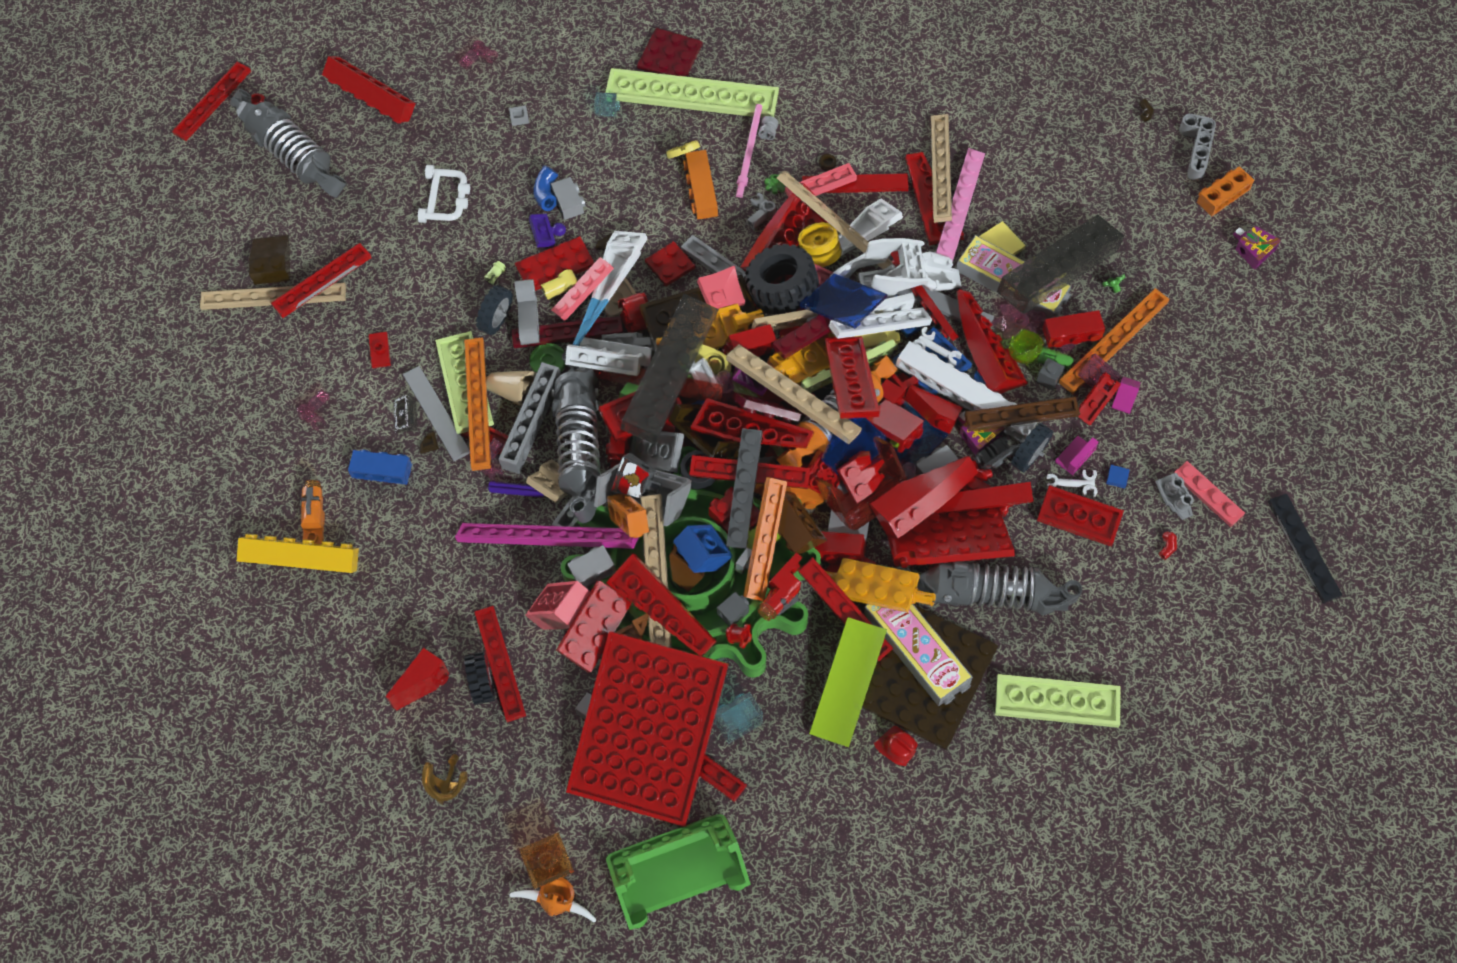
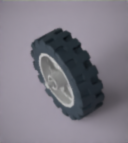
[476,285,513,335]
[1011,423,1054,473]

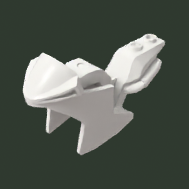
[828,238,961,302]

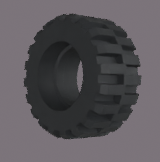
[745,244,819,314]

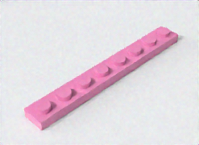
[936,148,985,261]

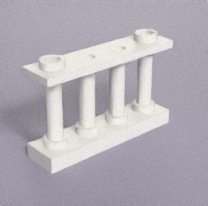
[565,337,652,376]

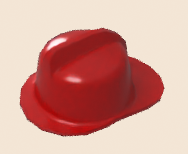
[874,725,918,766]

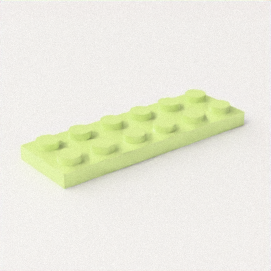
[435,331,494,434]
[995,674,1121,728]

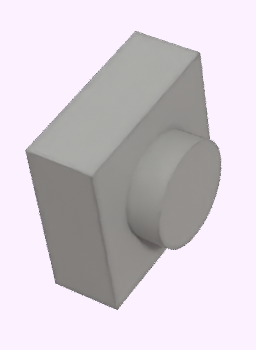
[509,105,529,126]
[735,548,752,574]

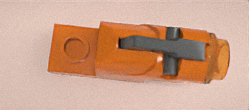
[301,480,325,544]

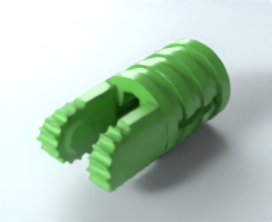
[1037,346,1073,369]

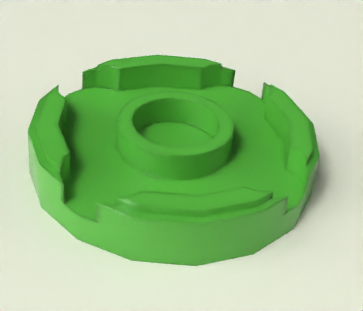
[530,343,566,373]

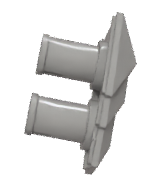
[1155,473,1194,520]

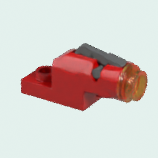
[758,552,802,621]

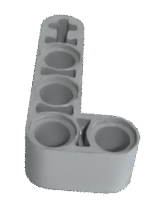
[1179,114,1216,181]
[515,279,540,345]

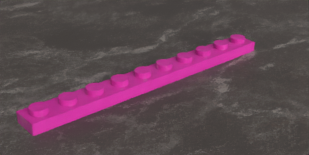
[455,523,639,549]

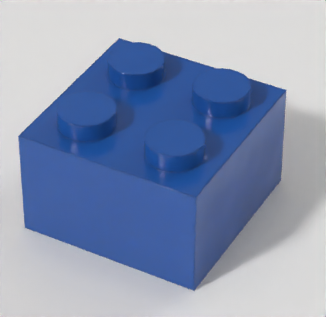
[673,525,733,573]

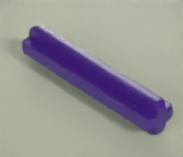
[488,481,544,497]

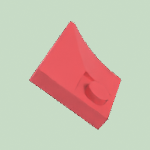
[697,266,745,311]

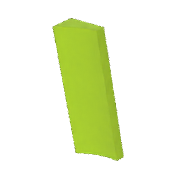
[809,617,887,747]

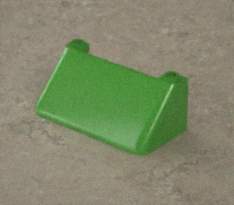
[606,814,751,930]

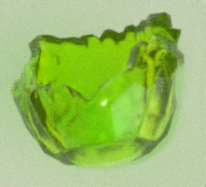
[1009,329,1044,364]

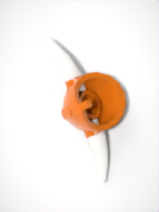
[510,877,596,922]

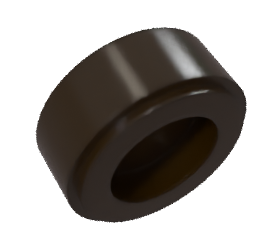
[819,154,837,171]

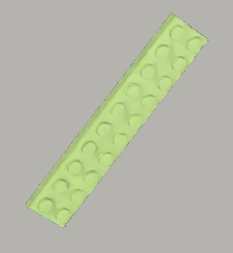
[605,68,779,118]

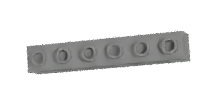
[498,362,561,474]

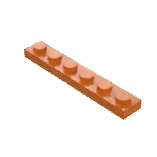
[743,477,787,601]

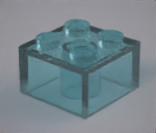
[715,692,763,744]

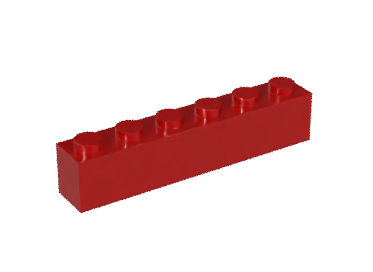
[322,56,416,123]

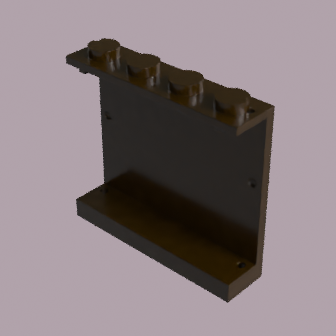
[669,404,769,459]

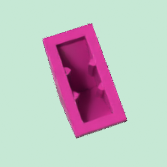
[1112,376,1141,414]

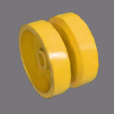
[798,222,842,267]

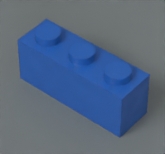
[348,449,412,485]

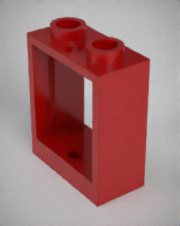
[721,324,777,365]

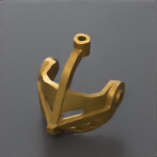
[422,754,468,805]

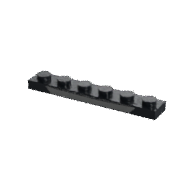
[1268,493,1342,603]

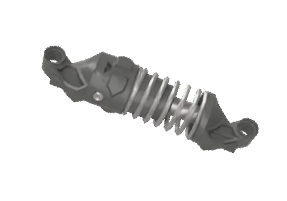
[229,88,347,198]
[897,561,1082,616]

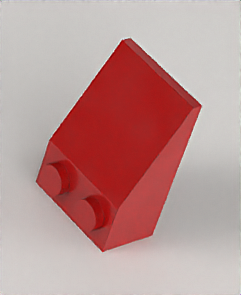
[385,648,449,711]

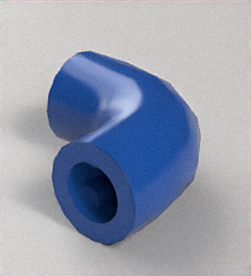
[533,165,559,211]

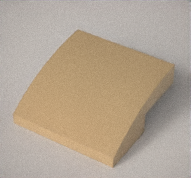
[526,459,568,503]

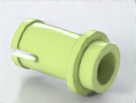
[484,261,506,284]

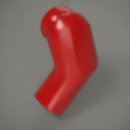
[972,460,993,482]
[1159,531,1177,560]

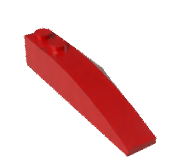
[740,183,815,284]
[957,290,1028,394]
[691,398,814,448]
[869,456,978,539]

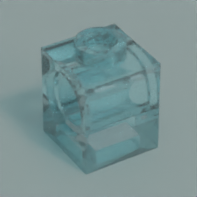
[594,92,620,117]

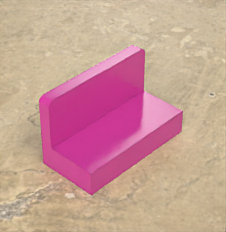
[1055,436,1099,475]

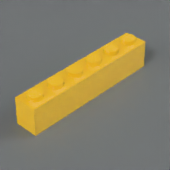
[236,534,359,573]

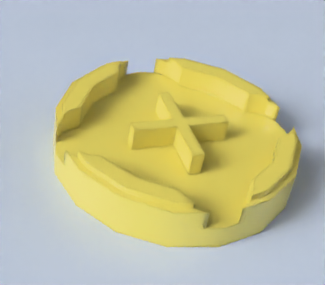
[666,140,700,159]

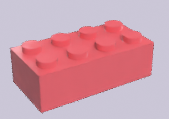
[525,581,590,630]

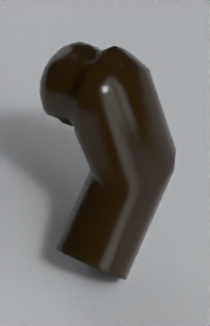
[1139,99,1154,122]

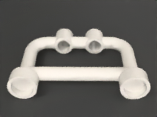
[418,165,470,223]

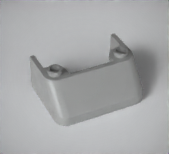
[594,463,692,526]

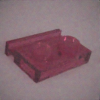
[1078,353,1123,391]

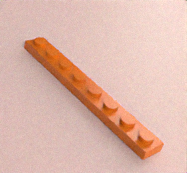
[1059,288,1169,394]
[465,337,491,471]

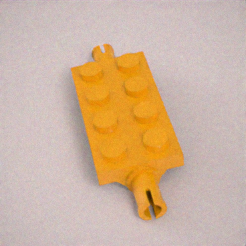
[656,304,764,359]
[769,332,855,385]
[825,558,936,613]

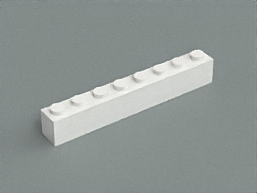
[895,341,1037,441]

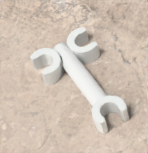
[913,327,962,366]
[1046,470,1097,497]

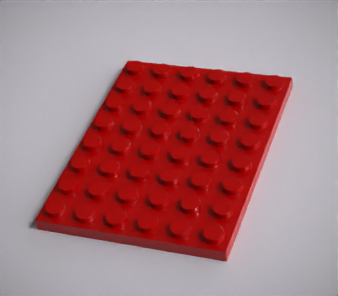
[566,631,729,827]

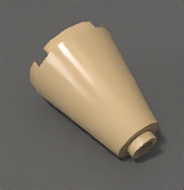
[486,371,537,407]

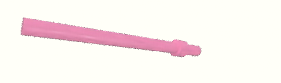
[736,104,763,198]

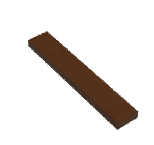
[964,396,1080,432]

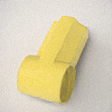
[541,270,578,299]

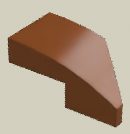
[616,613,649,640]

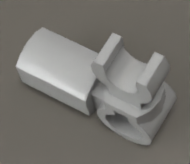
[746,193,776,230]

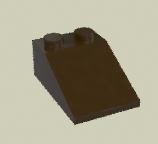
[249,235,290,285]

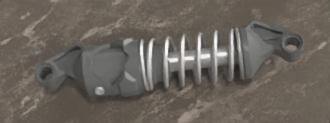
[552,351,601,523]

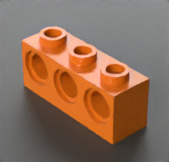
[1197,166,1254,217]
[607,493,649,538]

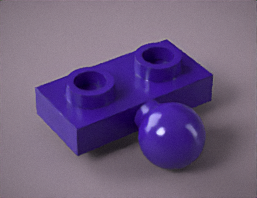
[529,214,566,248]

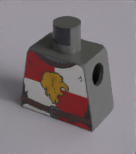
[611,453,662,498]

